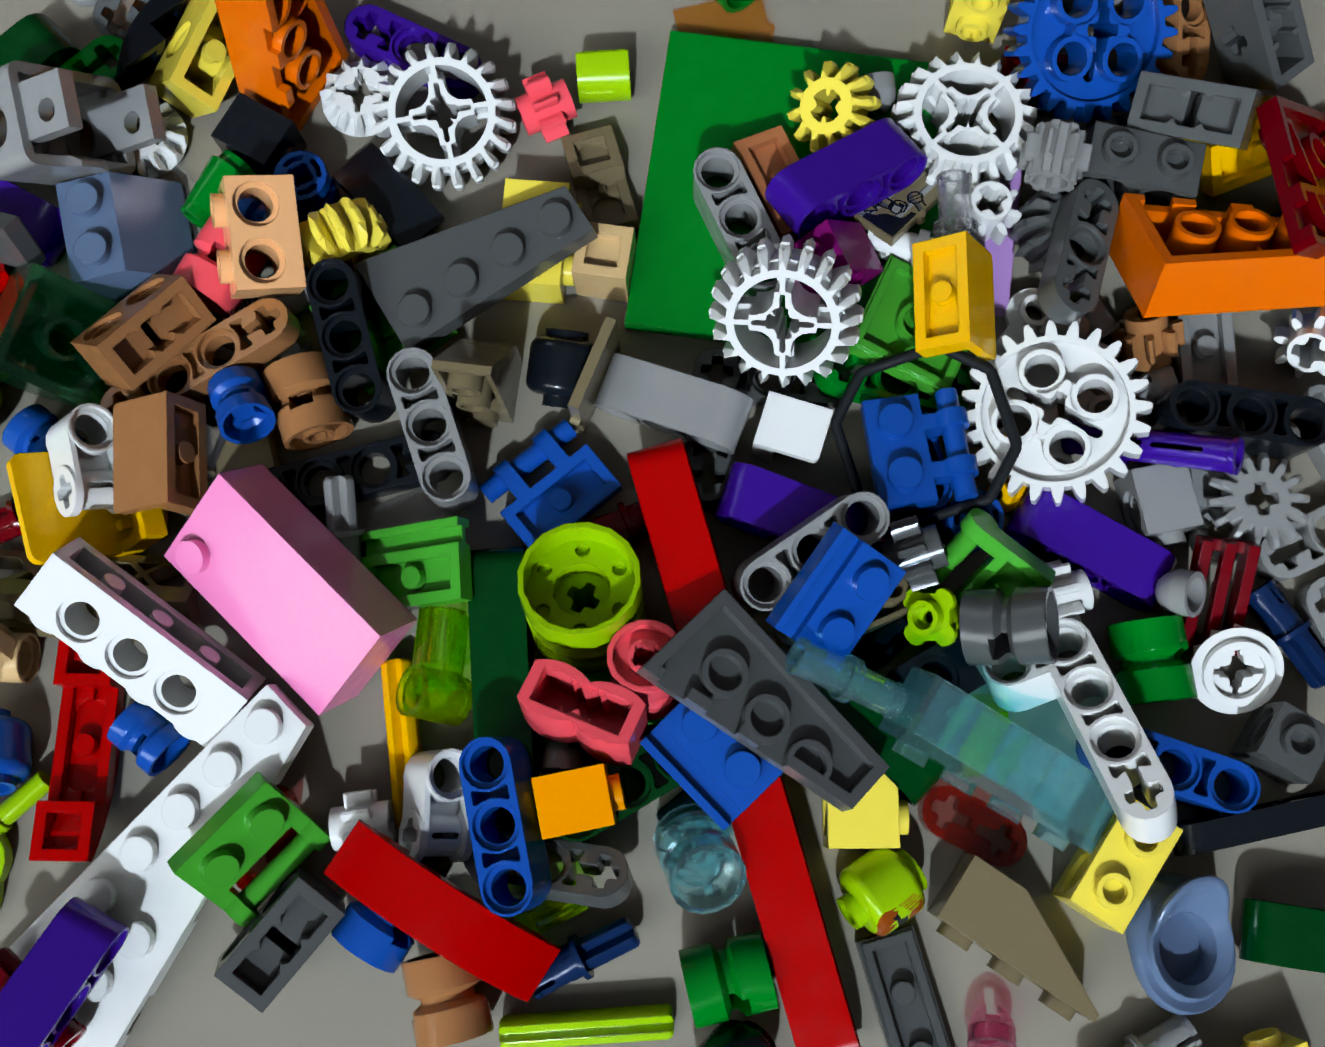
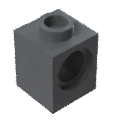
[1230,701,1325,784]

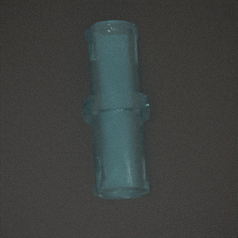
[785,637,908,720]

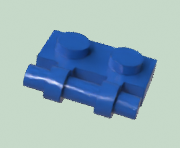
[860,387,980,513]
[479,419,622,548]

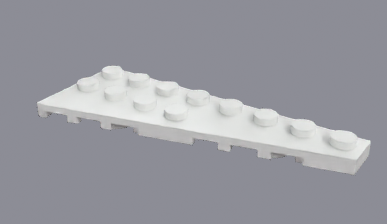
[9,684,314,1047]

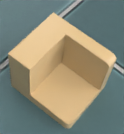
[571,222,636,302]

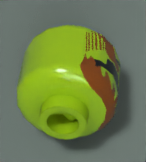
[837,848,928,936]

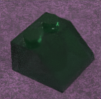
[0,262,117,407]

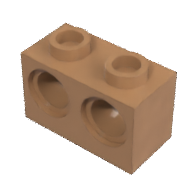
[70,274,216,391]

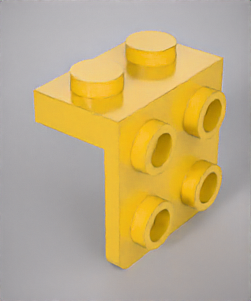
[6,452,168,565]

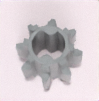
[1018,119,1093,194]

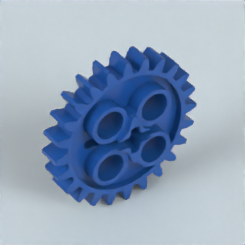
[1003,0,1178,123]

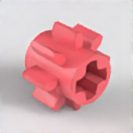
[514,71,578,143]

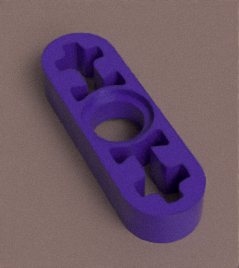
[344,4,482,99]

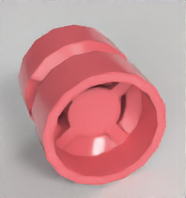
[172,215,269,318]
[607,620,680,720]

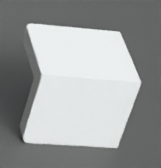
[750,391,834,463]

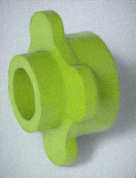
[903,588,960,647]

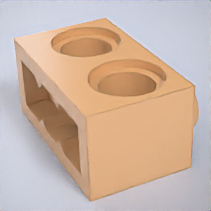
[210,174,306,299]

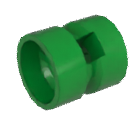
[1106,615,1198,706]
[678,930,779,1029]

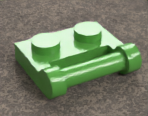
[921,508,1056,639]
[167,771,330,928]

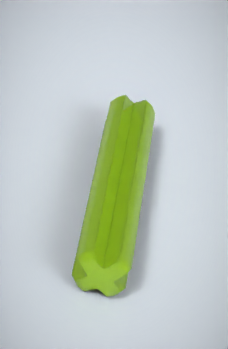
[499,1004,675,1047]

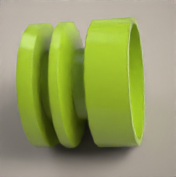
[517,522,645,672]

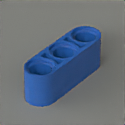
[1075,728,1261,814]
[459,737,551,917]

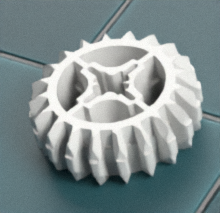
[372,42,517,192]
[890,51,1038,198]
[709,233,864,388]

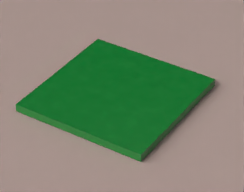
[624,30,974,344]

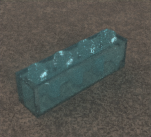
[878,667,1114,854]

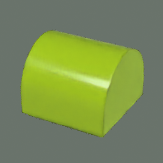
[575,49,632,104]

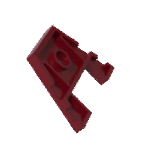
[1256,95,1325,259]

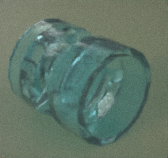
[653,803,746,915]

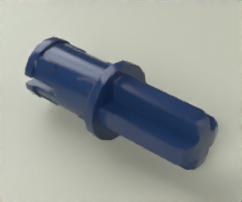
[1248,579,1325,689]
[534,917,640,1000]

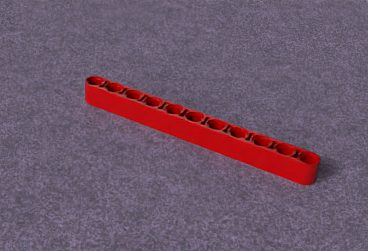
[627,437,861,1047]

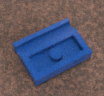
[765,522,906,670]
[640,703,783,831]

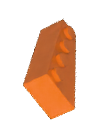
[215,0,349,132]
[1109,193,1325,318]

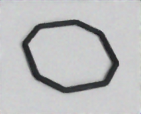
[831,348,1022,527]

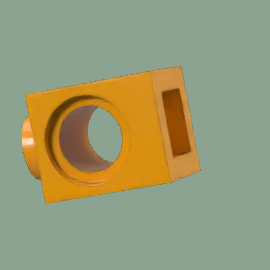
[531,763,626,840]

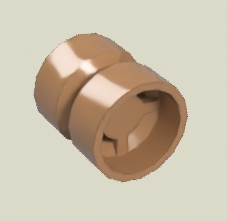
[262,351,354,451]
[401,952,494,1047]

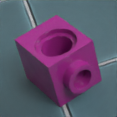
[794,219,884,294]

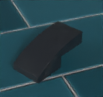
[115,0,187,91]
[332,142,445,247]

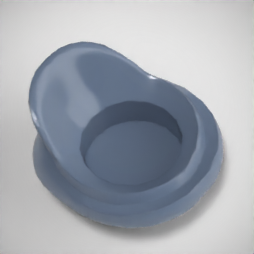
[1125,872,1236,1015]

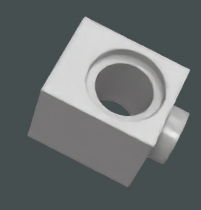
[1113,464,1204,548]

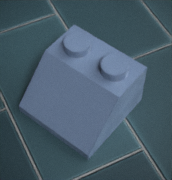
[55,171,197,307]

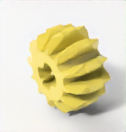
[787,61,882,153]
[299,197,392,282]

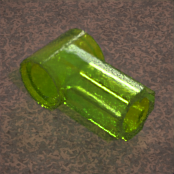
[396,606,472,726]

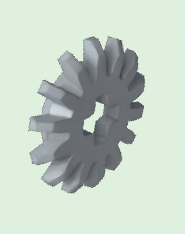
[1206,452,1310,550]

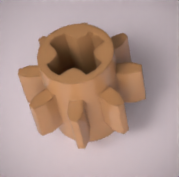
[1111,306,1185,372]

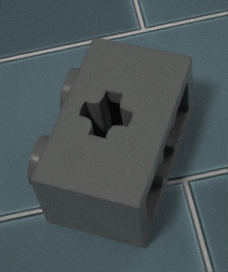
[1203,0,1315,91]

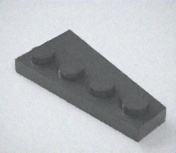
[354,186,598,350]
[636,589,889,812]

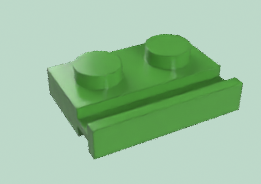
[361,516,473,610]

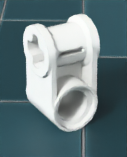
[46,403,117,517]
[399,748,473,863]

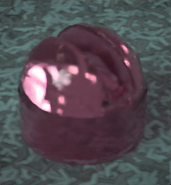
[967,1005,1017,1047]

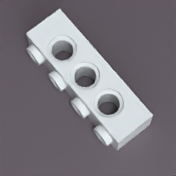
[14,537,266,747]

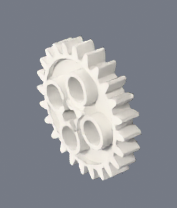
[961,320,1153,507]

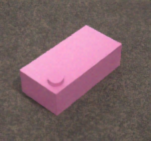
[164,464,417,716]

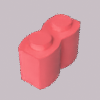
[517,659,648,766]

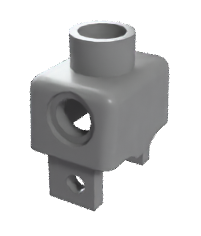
[0,60,166,185]

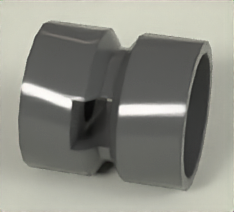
[959,586,1060,666]

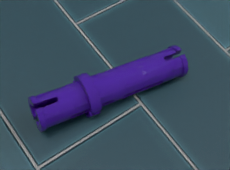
[1061,420,1245,475]

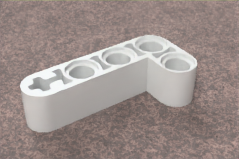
[982,617,1178,844]

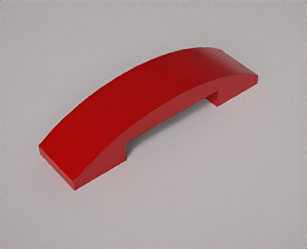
[29,639,125,862]
[324,819,561,1003]

